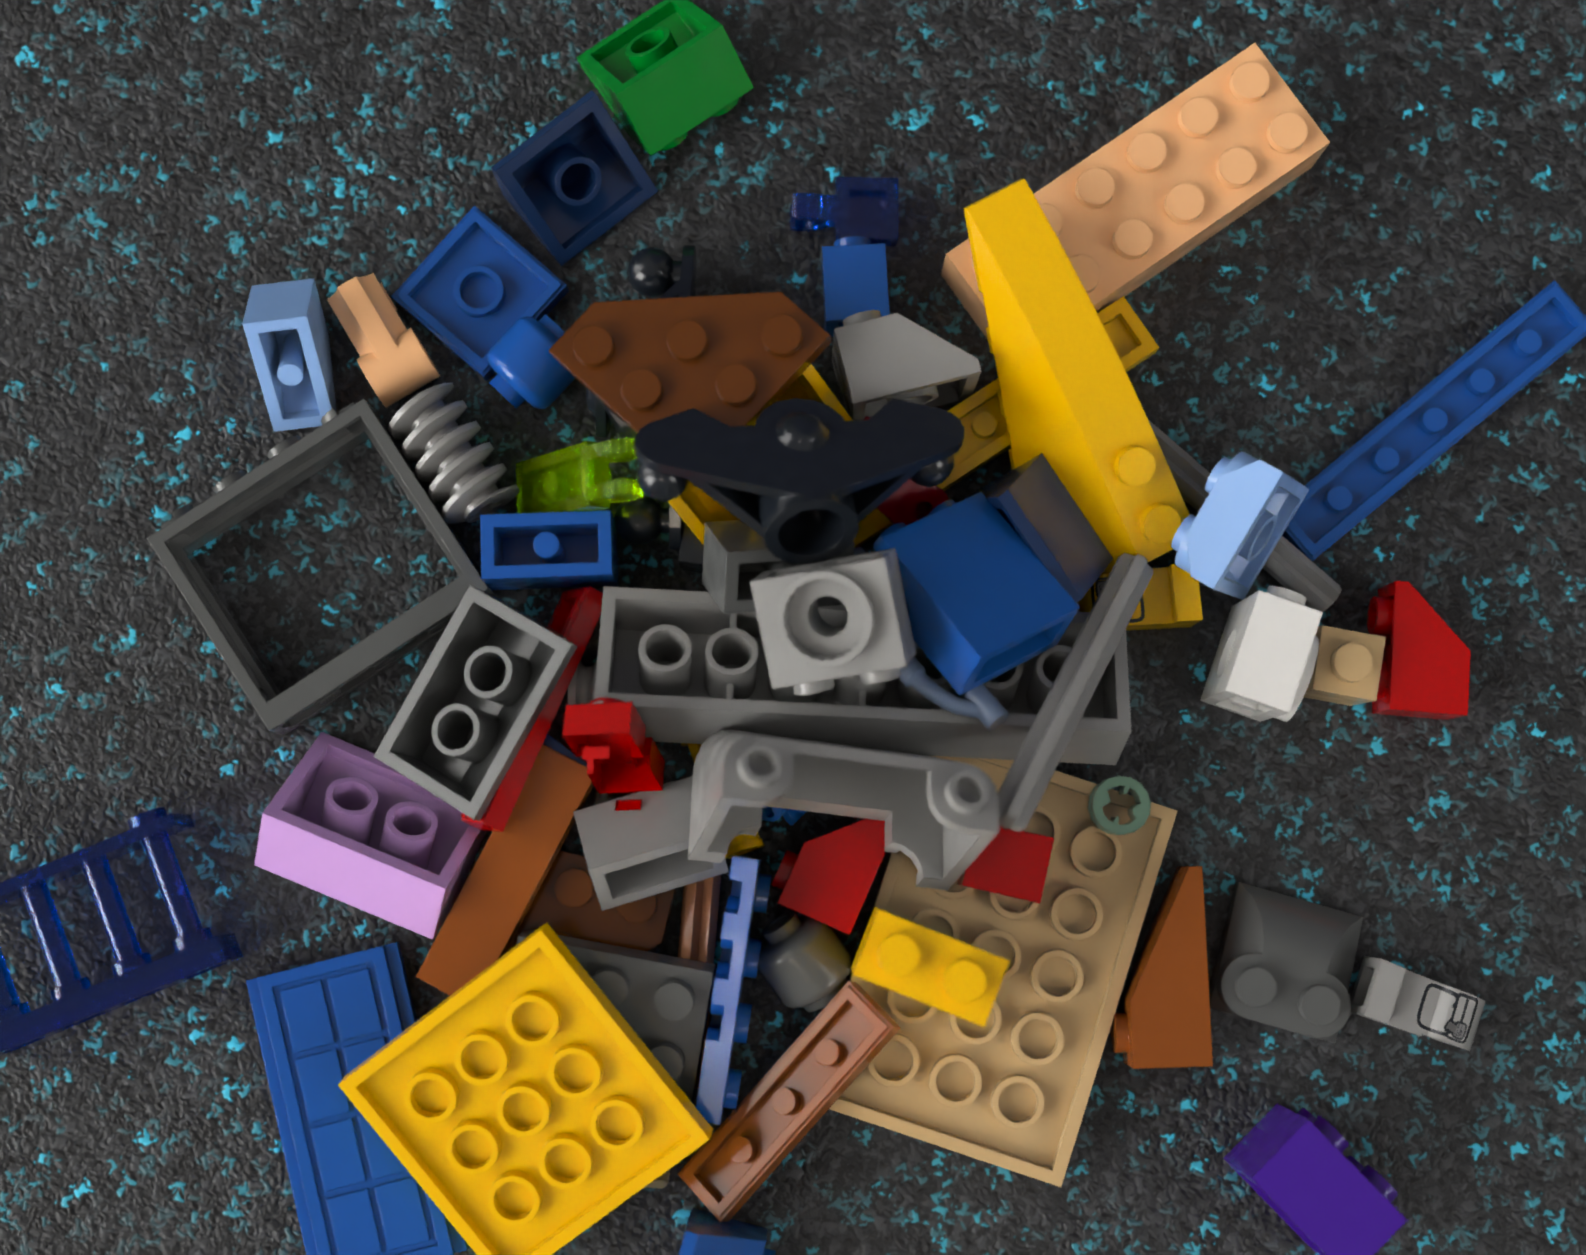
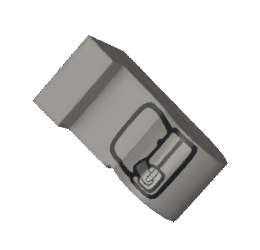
[1350,956,1486,1051]

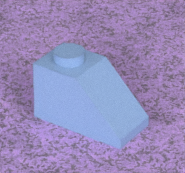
[242,278,336,432]

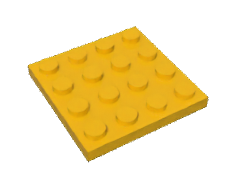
[338,922,713,1255]

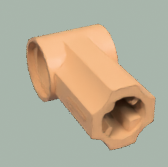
[327,273,440,408]

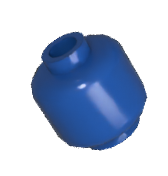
[487,315,576,409]

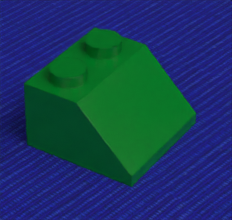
[576,0,754,156]

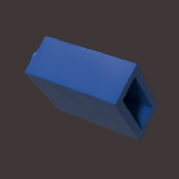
[873,492,1080,696]

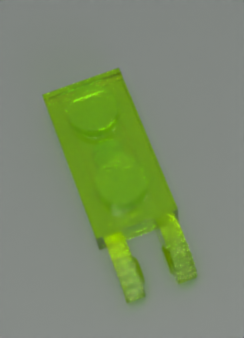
[516,438,644,513]

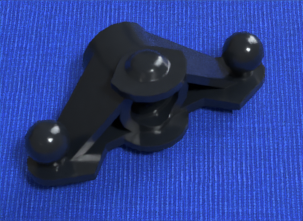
[586,245,696,550]
[634,398,964,564]

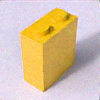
[851,907,1009,1027]

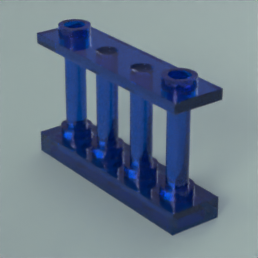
[0,807,243,1056]

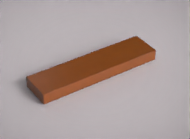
[416,744,594,995]
[678,981,901,1222]

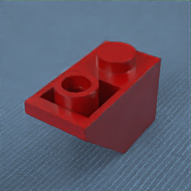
[1367,581,1471,720]

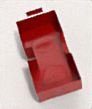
[563,697,665,811]

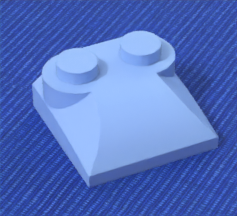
[1171,451,1310,600]

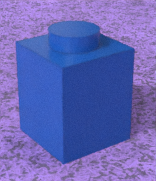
[821,236,890,337]

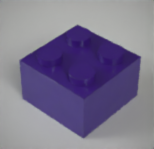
[1223,1104,1408,1255]

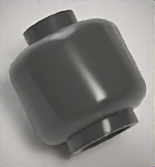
[758,911,852,1012]

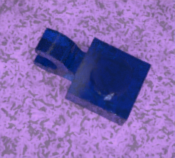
[790,177,899,246]

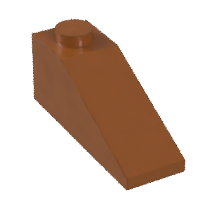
[1111,866,1213,1069]

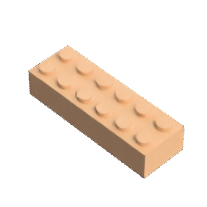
[941,43,1330,339]

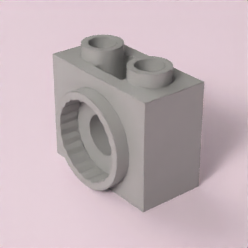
[750,548,916,695]

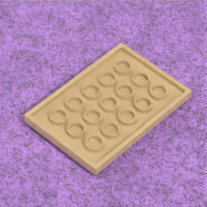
[829,756,1177,1187]

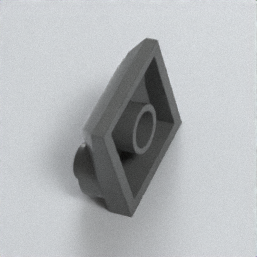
[1209,882,1363,1044]

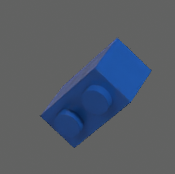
[480,510,619,590]

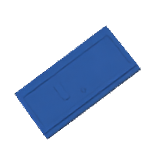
[246,942,469,1255]

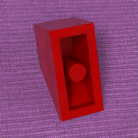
[772,819,886,935]

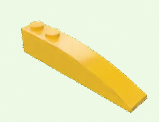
[963,178,1190,574]

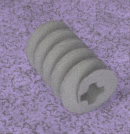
[388,383,520,524]

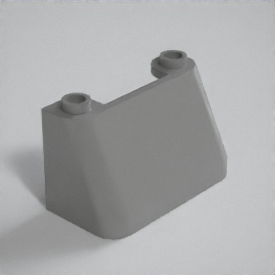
[688,730,999,890]

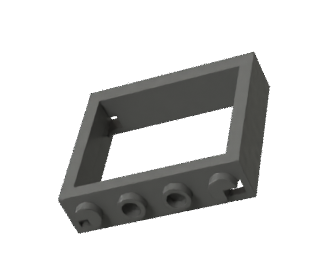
[146,399,497,735]

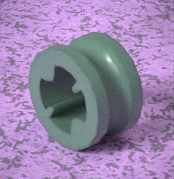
[1088,776,1151,835]

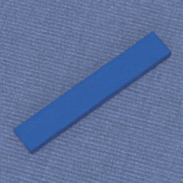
[1282,280,1586,561]

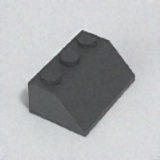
[373,585,578,821]

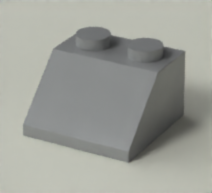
[832,310,981,421]

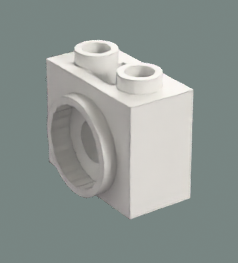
[1200,586,1323,722]

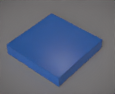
[391,205,569,382]

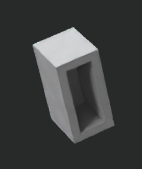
[573,776,729,911]

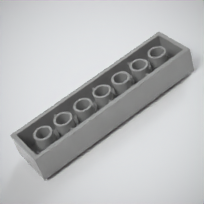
[594,586,1131,765]

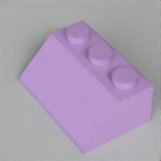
[254,732,486,940]

